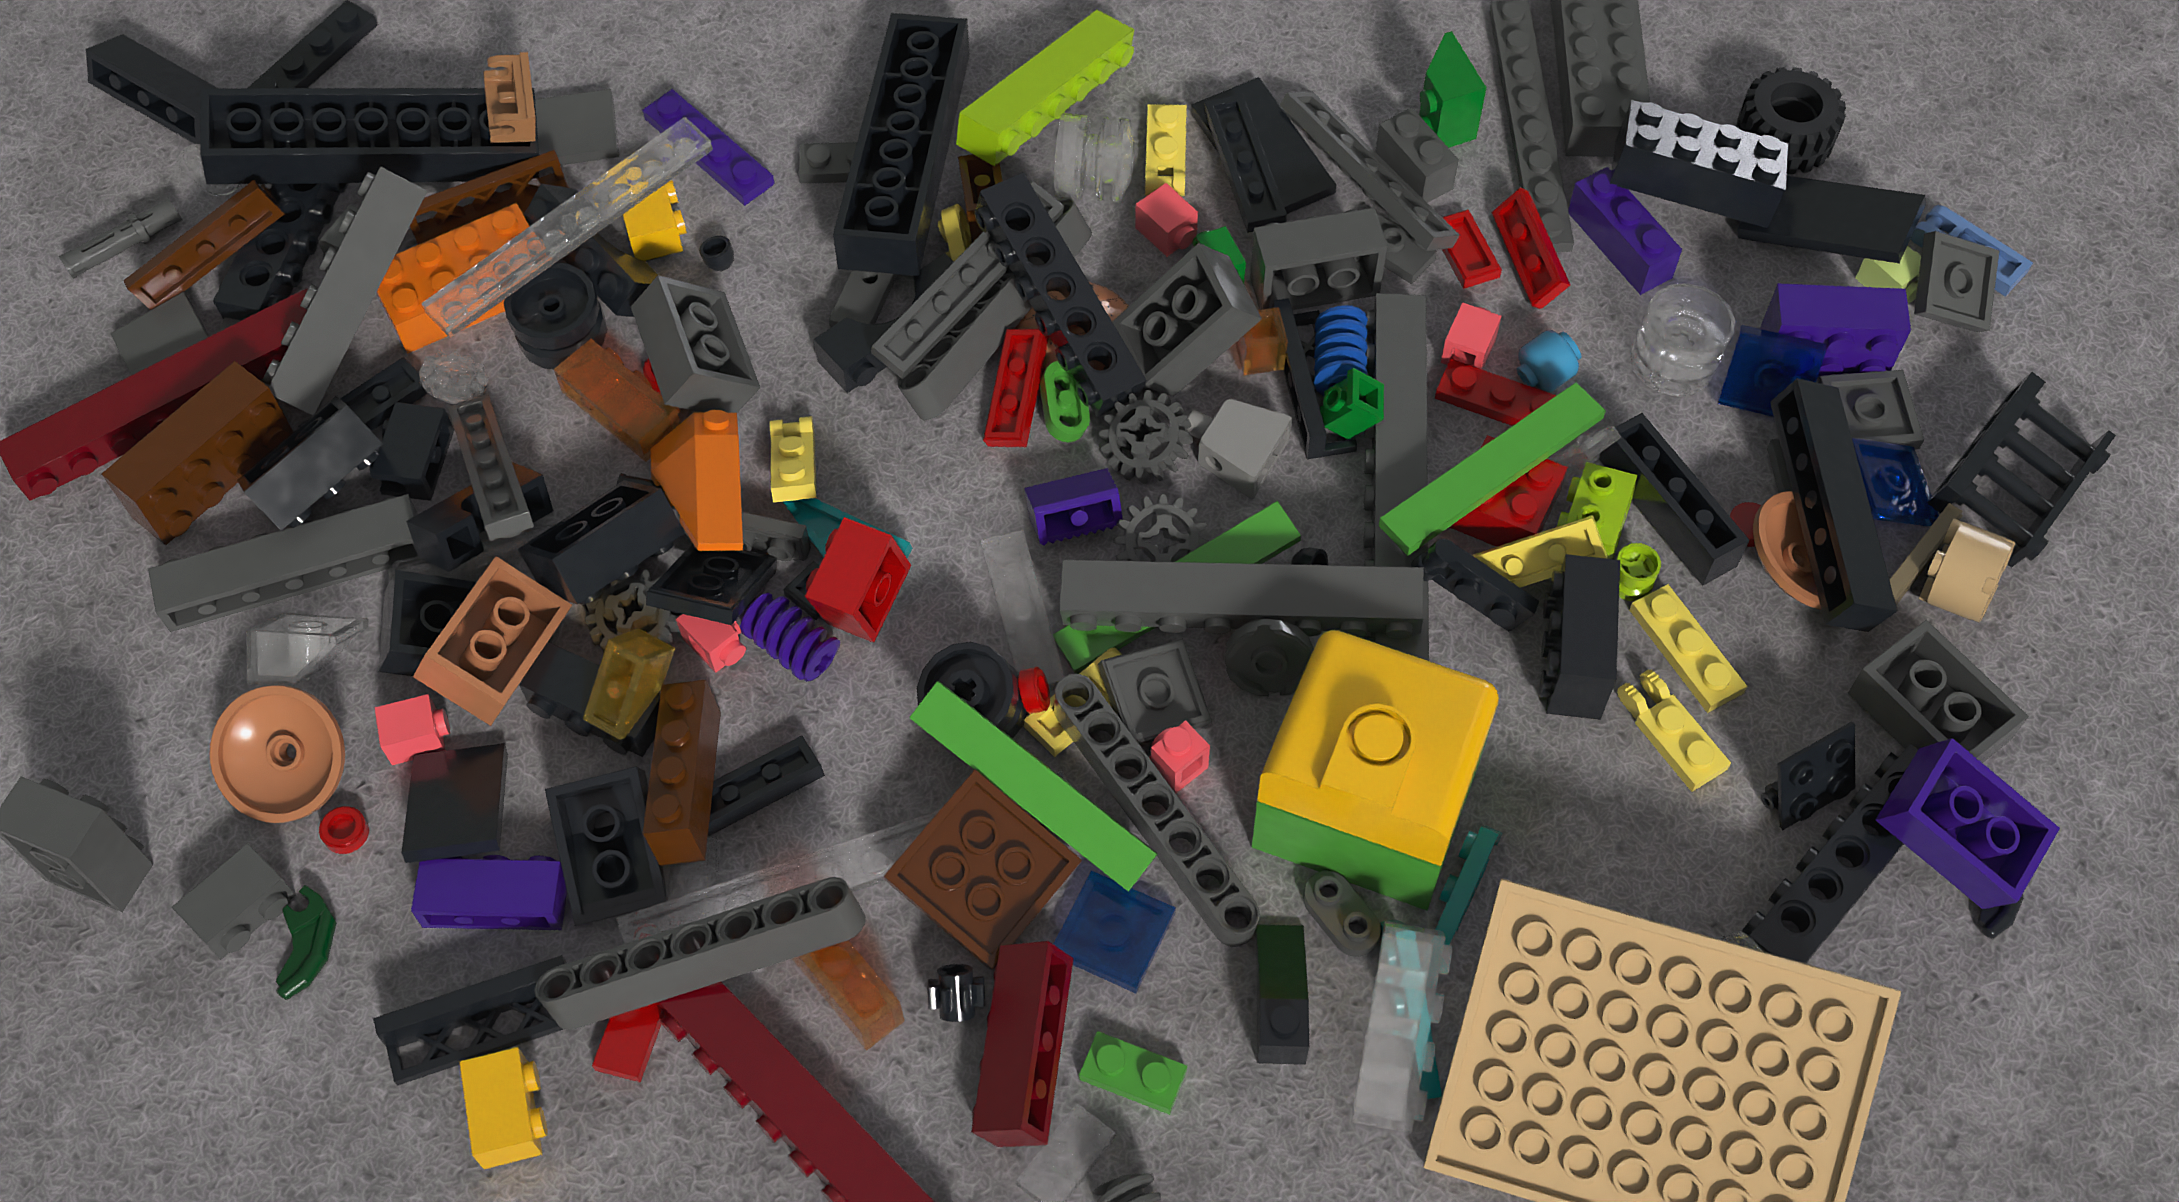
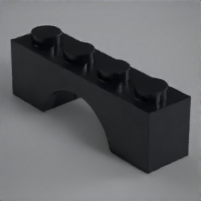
[524,184,658,317]
[814,253,954,393]

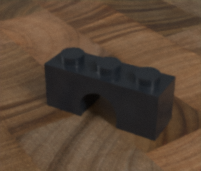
[406,462,554,572]

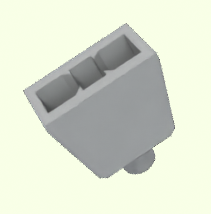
[1185,399,1292,499]

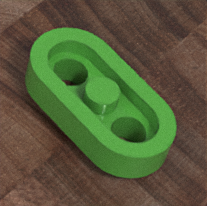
[1040,361,1090,442]

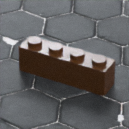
[643,679,721,866]

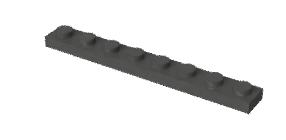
[1489,0,1574,252]

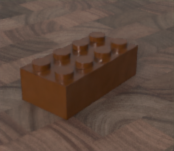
[101,361,294,546]

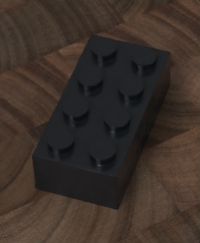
[1610,100,1788,228]

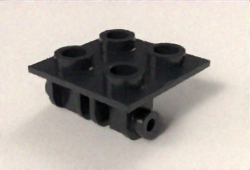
[1761,721,1856,831]

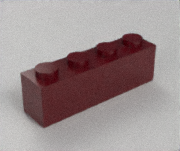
[971,941,1074,1147]

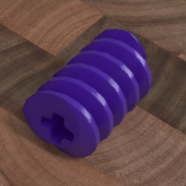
[740,593,840,682]

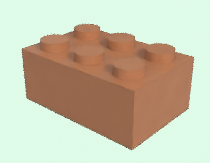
[413,556,572,726]

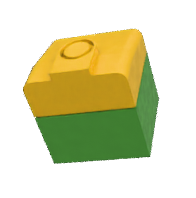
[1252,630,1499,911]

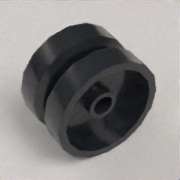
[504,262,607,370]
[917,642,1028,739]

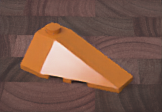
[651,410,743,551]

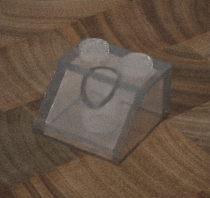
[246,613,369,687]

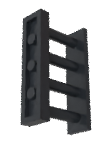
[1927,372,2116,567]

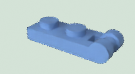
[1911,205,2033,297]

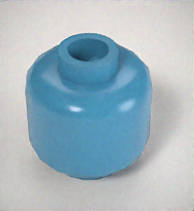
[1516,330,1581,392]

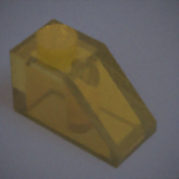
[583,628,675,740]

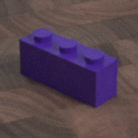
[1568,166,1682,295]
[411,855,567,930]

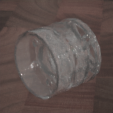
[1054,113,1135,203]
[1629,283,1736,397]

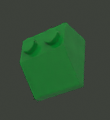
[1419,31,1487,148]

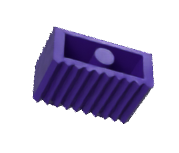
[1024,468,1123,546]

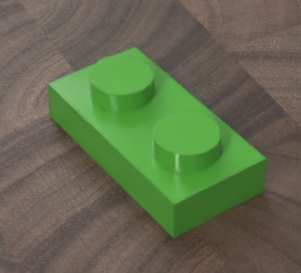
[1079,1031,1188,1115]

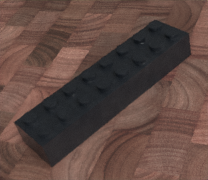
[833,13,970,276]
[200,88,539,185]

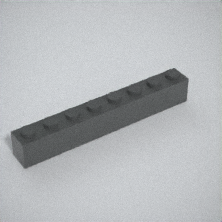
[1059,560,1424,639]

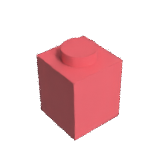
[1135,183,1198,257]
[1441,302,1502,370]
[374,694,450,765]

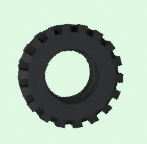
[1736,67,1846,175]

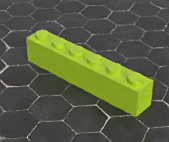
[956,10,1135,166]

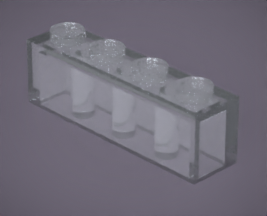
[1352,921,1452,1134]

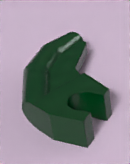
[276,885,337,1000]

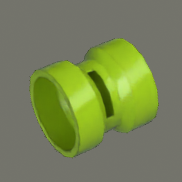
[1616,543,1661,602]

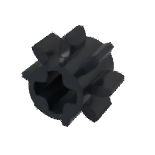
[927,964,985,1022]

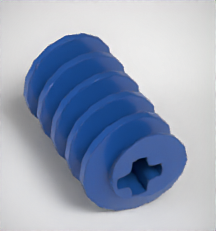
[1314,306,1368,397]

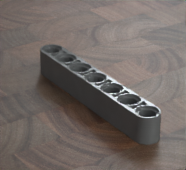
[897,197,1092,420]
[1054,674,1260,947]
[535,877,866,1030]

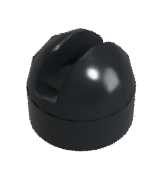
[699,236,734,271]
[1291,547,1328,565]

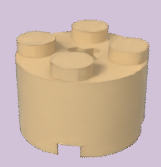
[1919,519,2015,623]

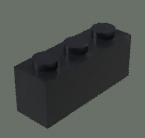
[519,642,661,757]

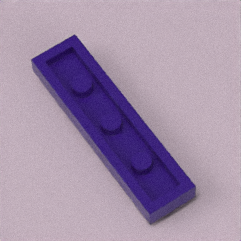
[642,89,775,206]

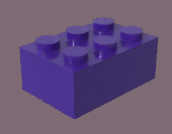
[1758,283,1911,376]
[1876,738,2060,909]

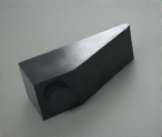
[1256,924,1310,1065]

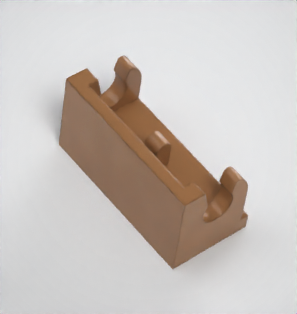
[483,52,535,143]

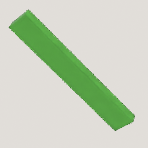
[1379,382,1606,556]
[1052,501,1301,674]
[909,681,1158,891]

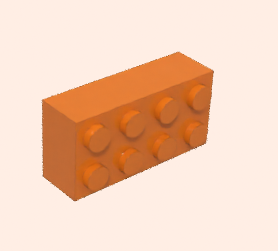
[376,203,549,354]

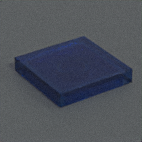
[1718,325,1827,417]
[1852,438,1939,526]
[1054,870,1176,994]

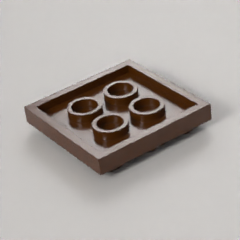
[883,769,1082,970]

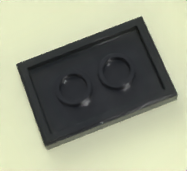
[646,543,777,625]
[401,743,508,863]

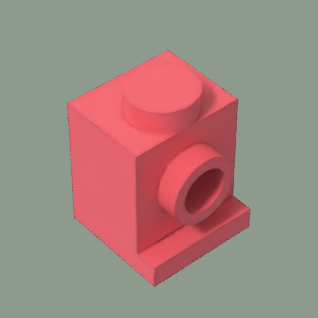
[676,614,746,673]
[1149,720,1210,794]

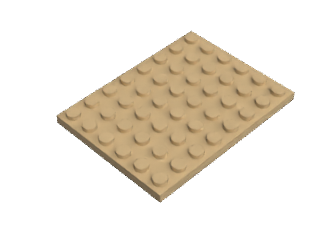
[1424,878,1901,1202]

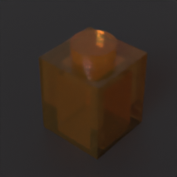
[1235,307,1288,376]

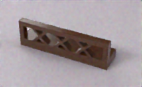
[410,150,569,245]
[123,180,284,310]

